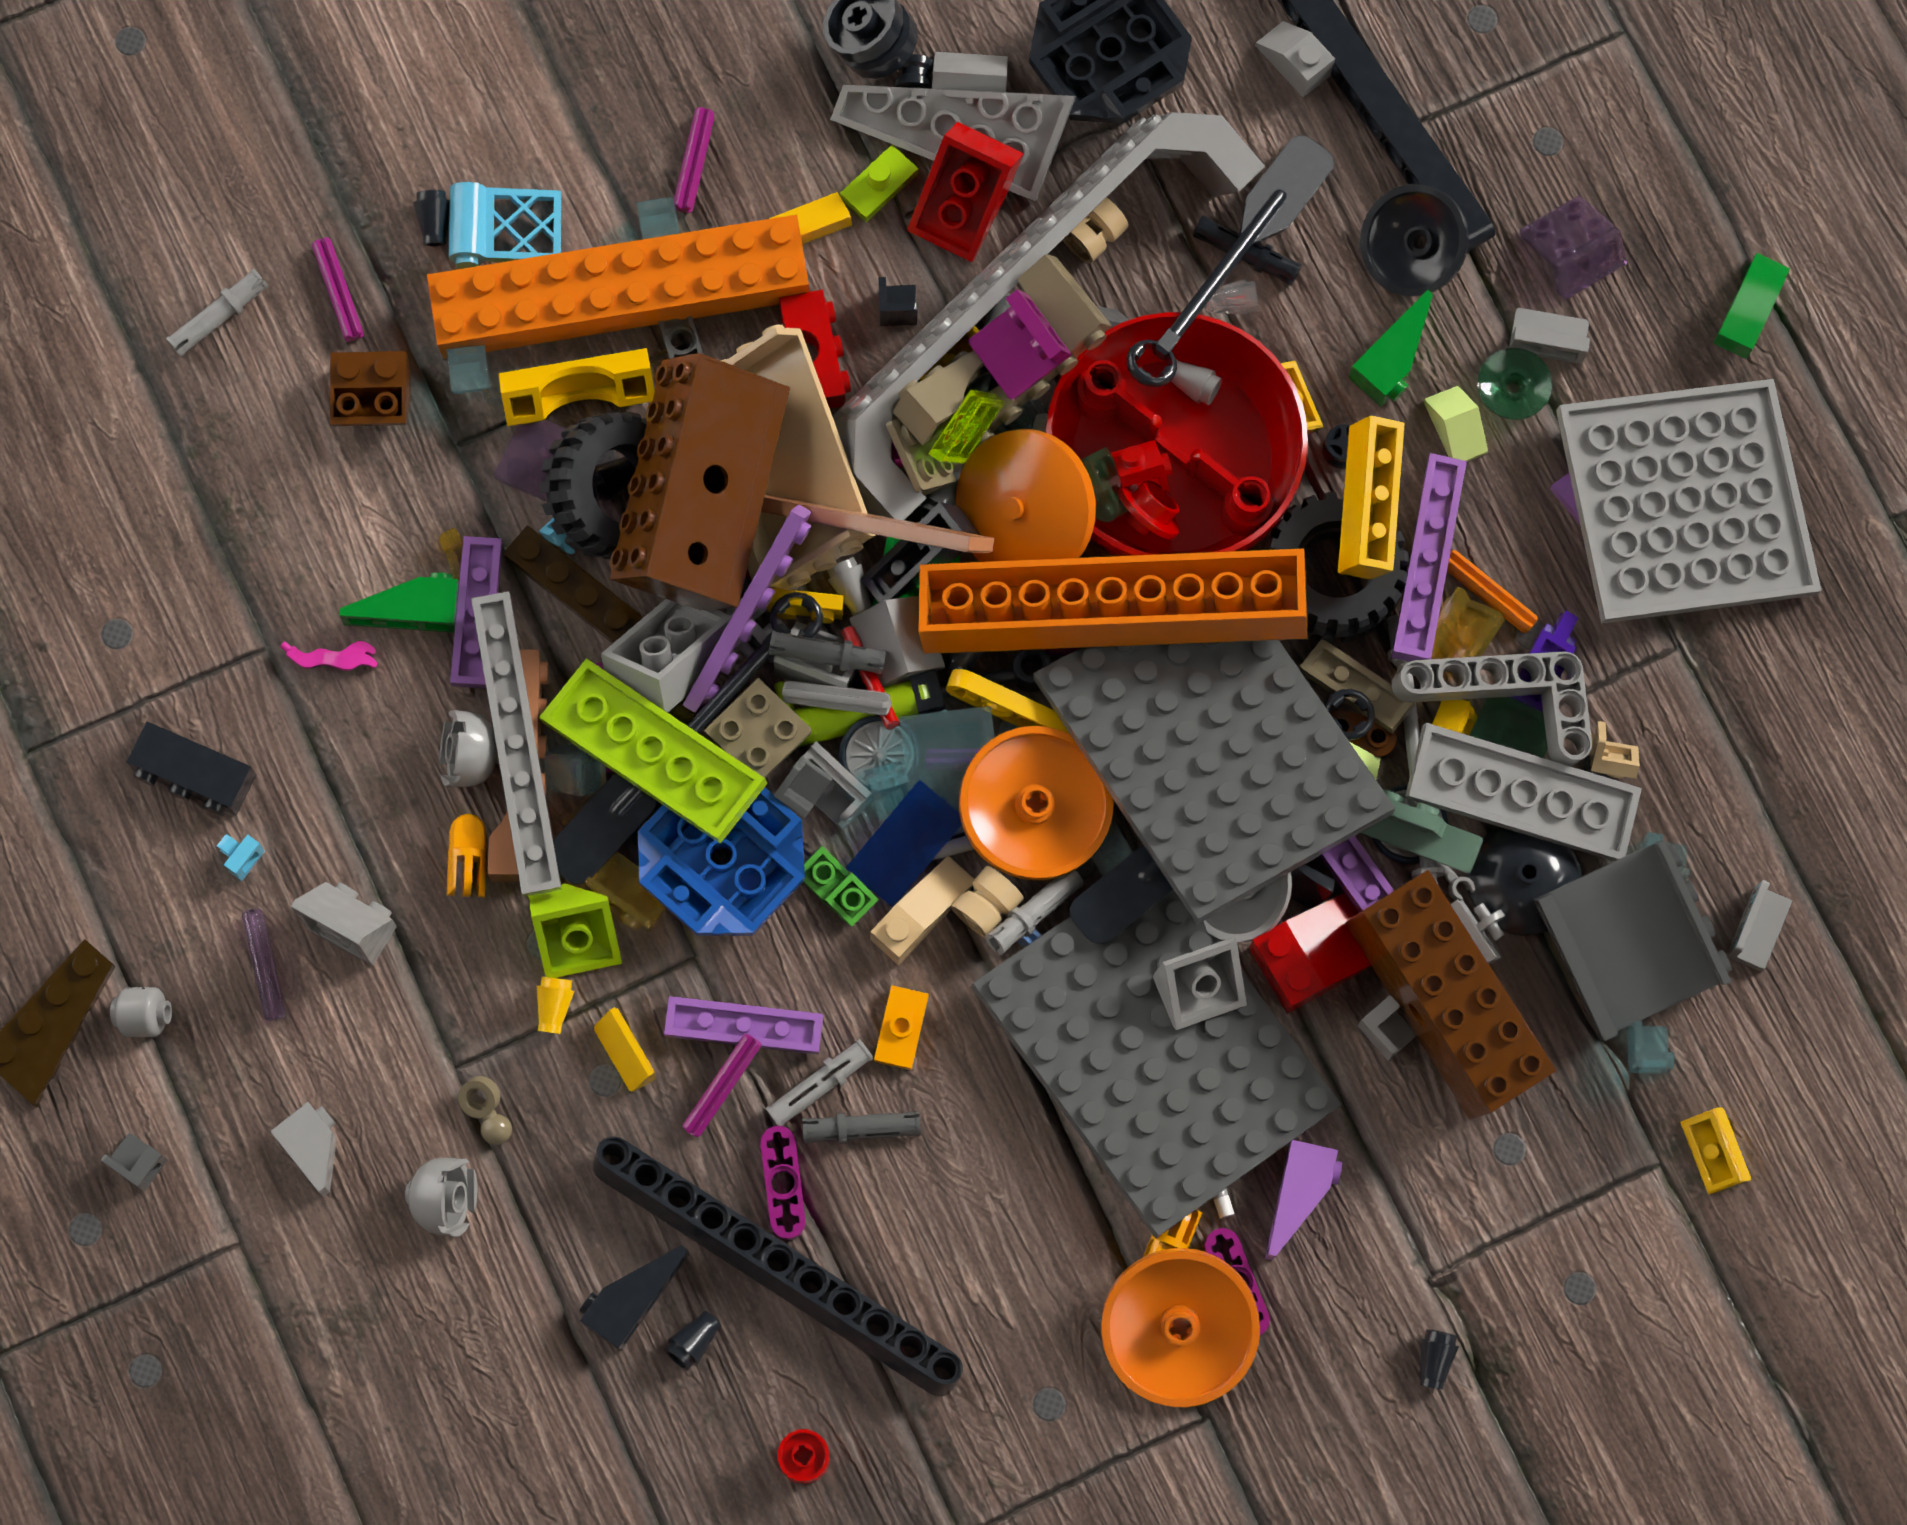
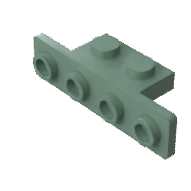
[1360,789,1483,873]

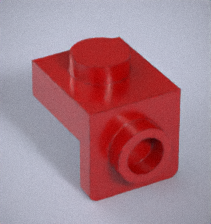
[1112,440,1173,492]

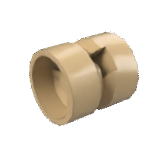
[1063,197,1128,263]
[951,866,1024,939]

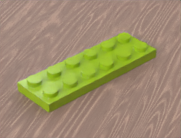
[539,658,768,844]

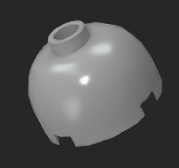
[439,710,500,787]
[405,1157,478,1237]

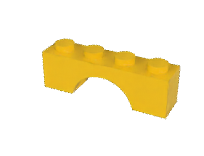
[499,348,655,426]

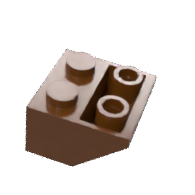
[330,351,411,427]

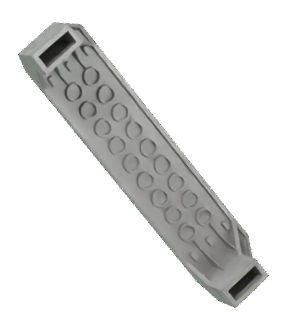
[832,112,1265,520]

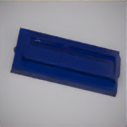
[846,779,962,908]

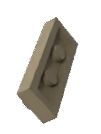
[1299,639,1415,734]

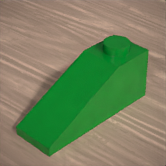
[1348,289,1433,407]
[339,573,459,633]

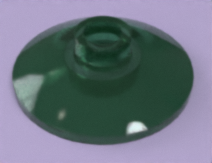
[1477,348,1552,420]

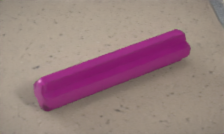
[673,107,715,213]
[312,237,364,342]
[683,1033,761,1138]

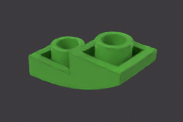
[803,846,879,927]

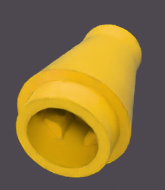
[536,976,575,1034]

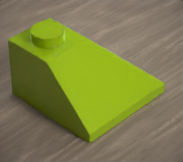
[528,884,622,978]

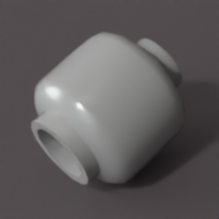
[110,987,172,1037]

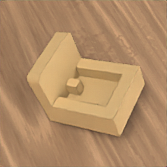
[1587,721,1640,779]

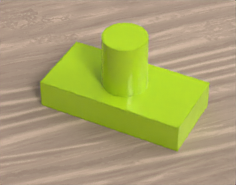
[840,144,918,223]

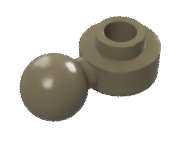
[458,1076,512,1145]

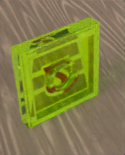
[928,390,1004,464]

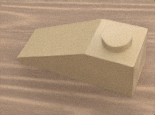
[870,856,974,966]

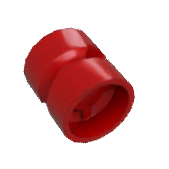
[778,1429,830,1484]

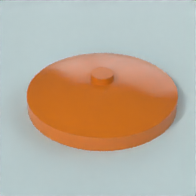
[955,429,1096,562]
[959,726,1113,880]
[1101,1248,1260,1407]

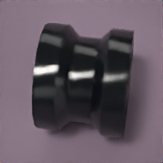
[895,54,934,89]
[1323,424,1350,469]

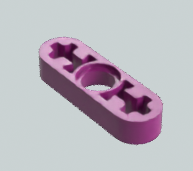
[761,1126,806,1241]
[1204,1228,1270,1336]

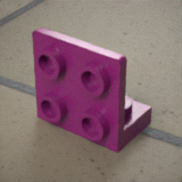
[968,289,1072,400]

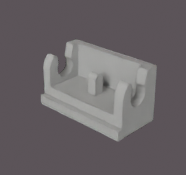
[790,741,872,831]

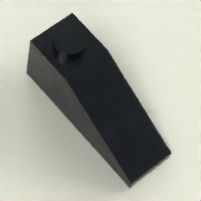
[861,502,981,603]
[579,1245,689,1351]

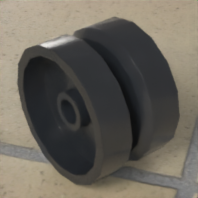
[823,0,918,79]

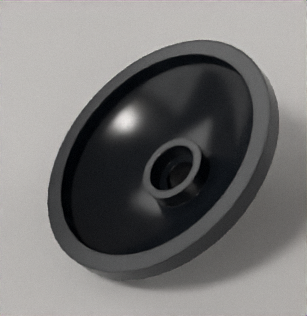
[1360,184,1469,297]
[1466,827,1582,936]

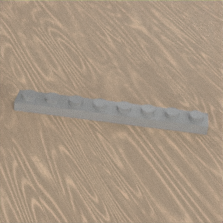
[471,591,562,897]

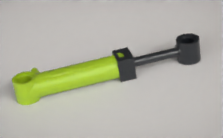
[774,649,1051,748]

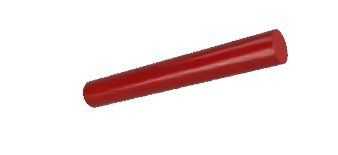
[840,626,900,730]

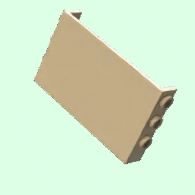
[721,325,876,589]

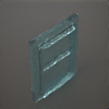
[899,706,994,839]

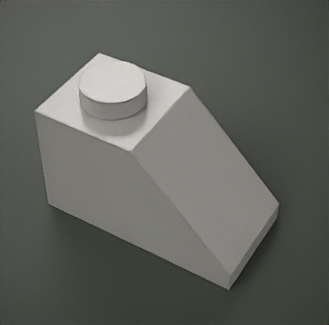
[1255,21,1335,98]
[271,1102,337,1197]

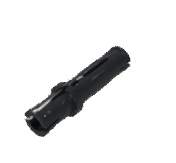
[1193,215,1302,286]

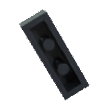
[126,721,256,816]

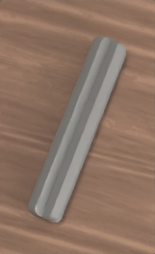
[782,680,892,716]

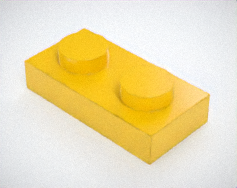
[767,588,844,623]

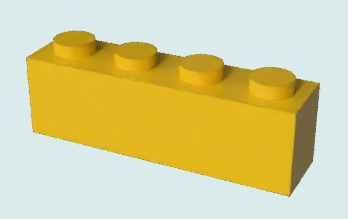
[1338,415,1405,580]

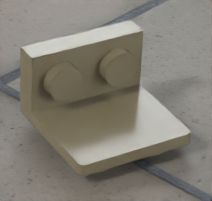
[886,419,956,497]
[704,678,811,778]

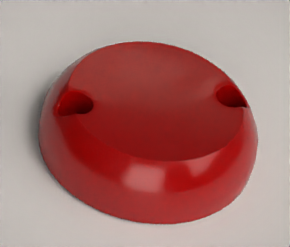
[1045,312,1308,556]

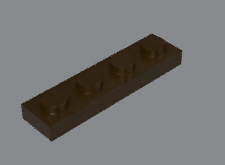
[503,525,643,644]

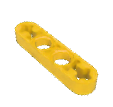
[946,669,1070,734]

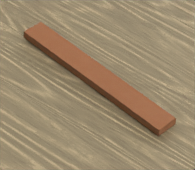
[761,494,994,553]

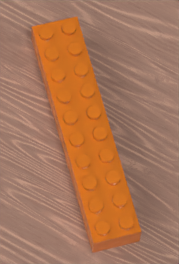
[427,214,810,359]
[919,548,1308,654]

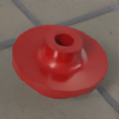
[1118,480,1180,539]

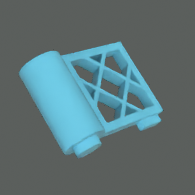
[449,182,561,269]

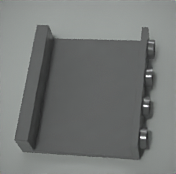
[1533,841,1732,1041]

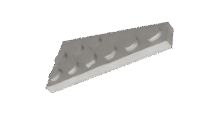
[830,84,1076,201]

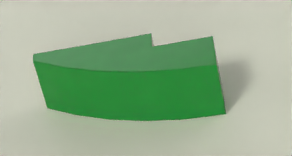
[1713,253,1790,359]

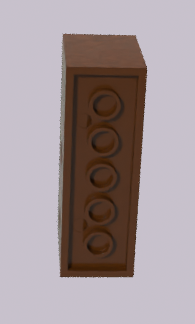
[609,353,790,610]
[1344,870,1557,1119]

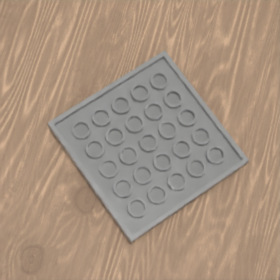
[1556,379,1822,624]

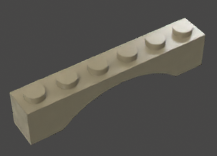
[893,350,990,445]

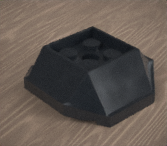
[1029,0,1192,124]

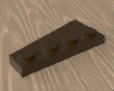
[0,939,116,1108]

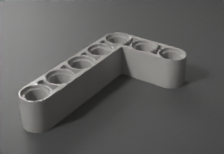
[1391,652,1592,767]

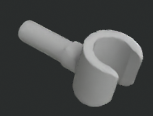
[1435,861,1475,900]

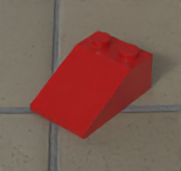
[907,122,1024,263]
[1248,893,1372,1014]

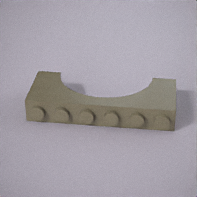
[892,254,1112,473]

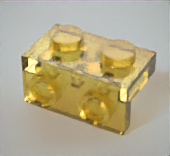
[1431,587,1505,676]
[584,852,667,933]

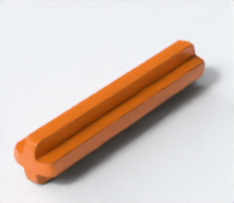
[1447,550,1538,634]

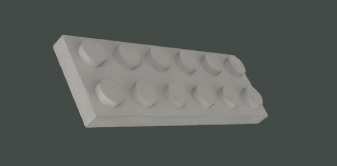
[1405,723,1642,861]

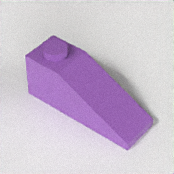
[1265,1140,1342,1260]

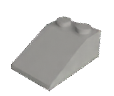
[601,599,732,713]
[291,882,397,966]

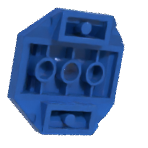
[638,787,805,936]

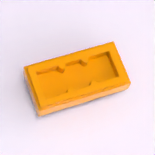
[874,985,929,1071]

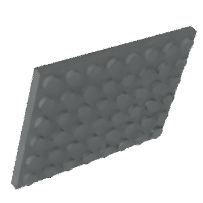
[1034,640,1395,924]
[971,890,1342,1239]

